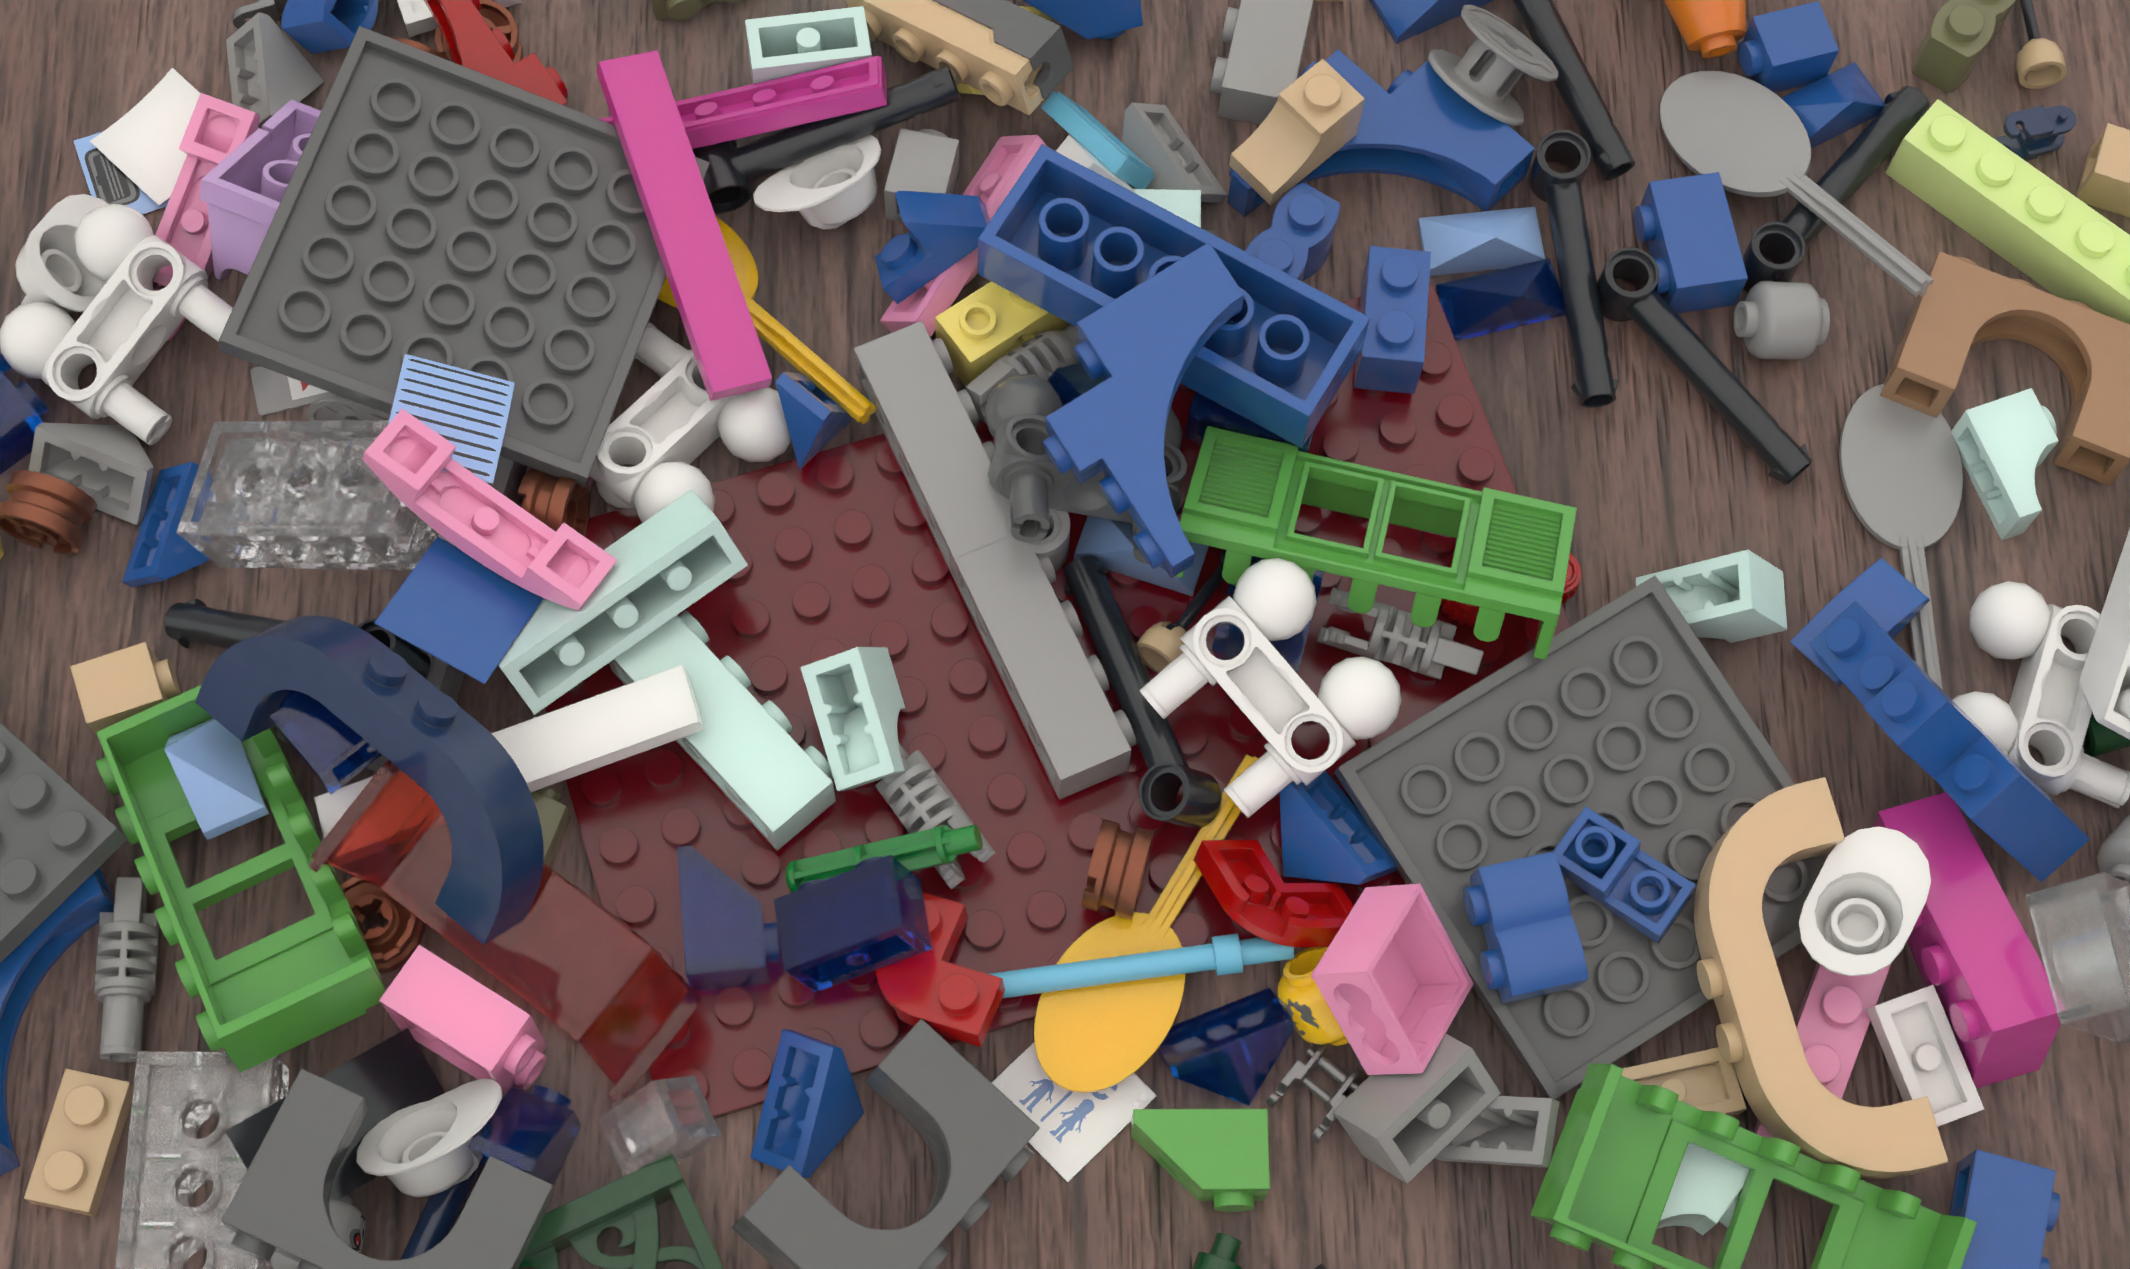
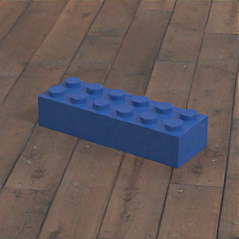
[978,144,1370,448]

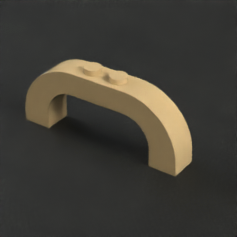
[1694,777,1948,1180]

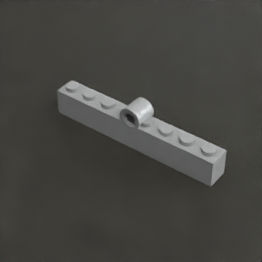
[854,321,1136,800]

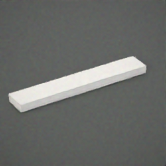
[314,665,705,862]

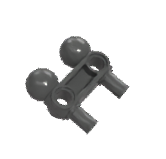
[985,374,1187,564]

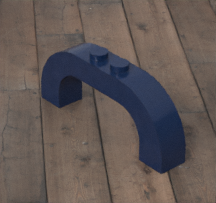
[195,616,544,945]

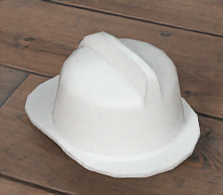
[753,135,882,230]
[15,194,109,314]
[1799,826,1931,977]
[356,1079,502,1197]

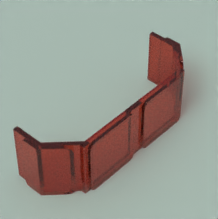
[309,760,701,1103]

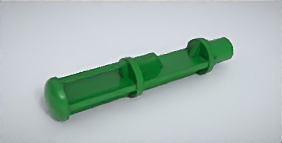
[785,824,983,899]

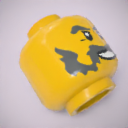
[1277,947,1349,1046]

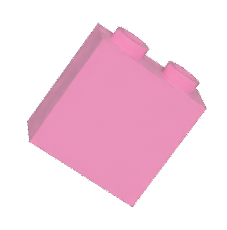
[1311,883,1474,1075]
[379,945,547,1101]

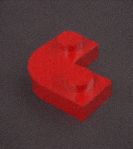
[1193,840,1354,947]
[875,887,1005,1047]

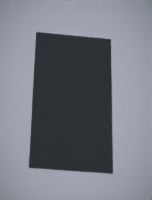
[225,1028,445,1199]

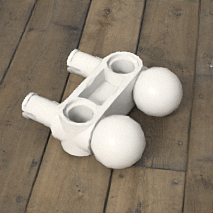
[0,204,233,445]
[589,322,791,523]
[1139,558,1401,818]
[1952,581,2130,808]

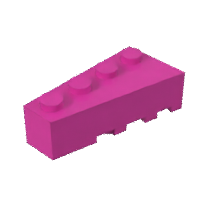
[1873,792,2067,1089]

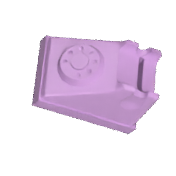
[200,99,321,281]

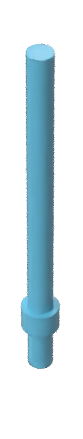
[990,933,1294,998]

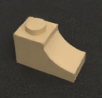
[1229,59,1365,206]

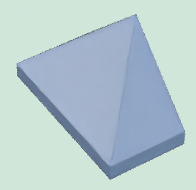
[1417,207,1545,276]
[164,718,269,840]

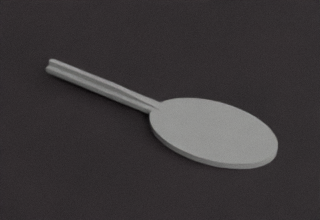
[1660,71,1934,297]
[1839,384,1963,690]

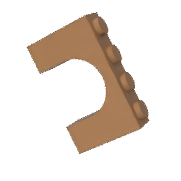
[1880,251,2130,486]

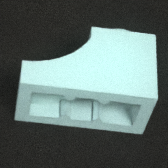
[1951,388,2059,541]
[1636,550,1787,643]
[801,647,905,791]
[1657,1143,1749,1236]

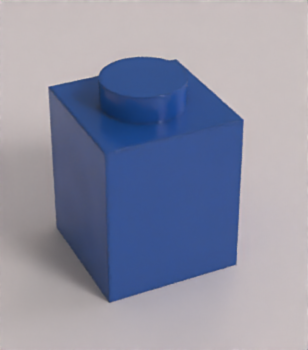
[1738,1,1839,93]

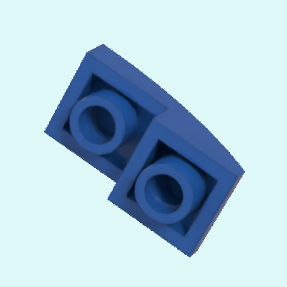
[1790,558,1930,687]
[1554,806,1696,944]

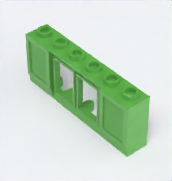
[1176,426,1577,660]
[96,685,387,1073]
[1530,1063,1977,1269]

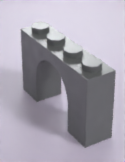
[732,1019,1040,1269]
[221,1068,554,1269]

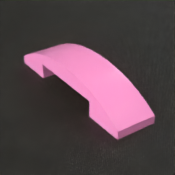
[153,93,260,341]
[362,408,617,611]

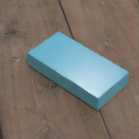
[1041,91,1155,189]

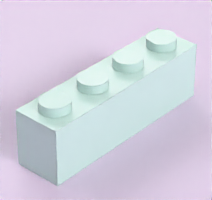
[498,489,748,715]
[609,611,836,851]

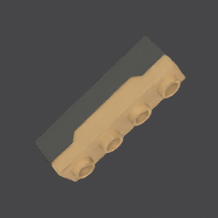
[845,0,1074,115]

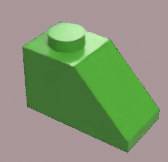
[1131,1109,1270,1212]

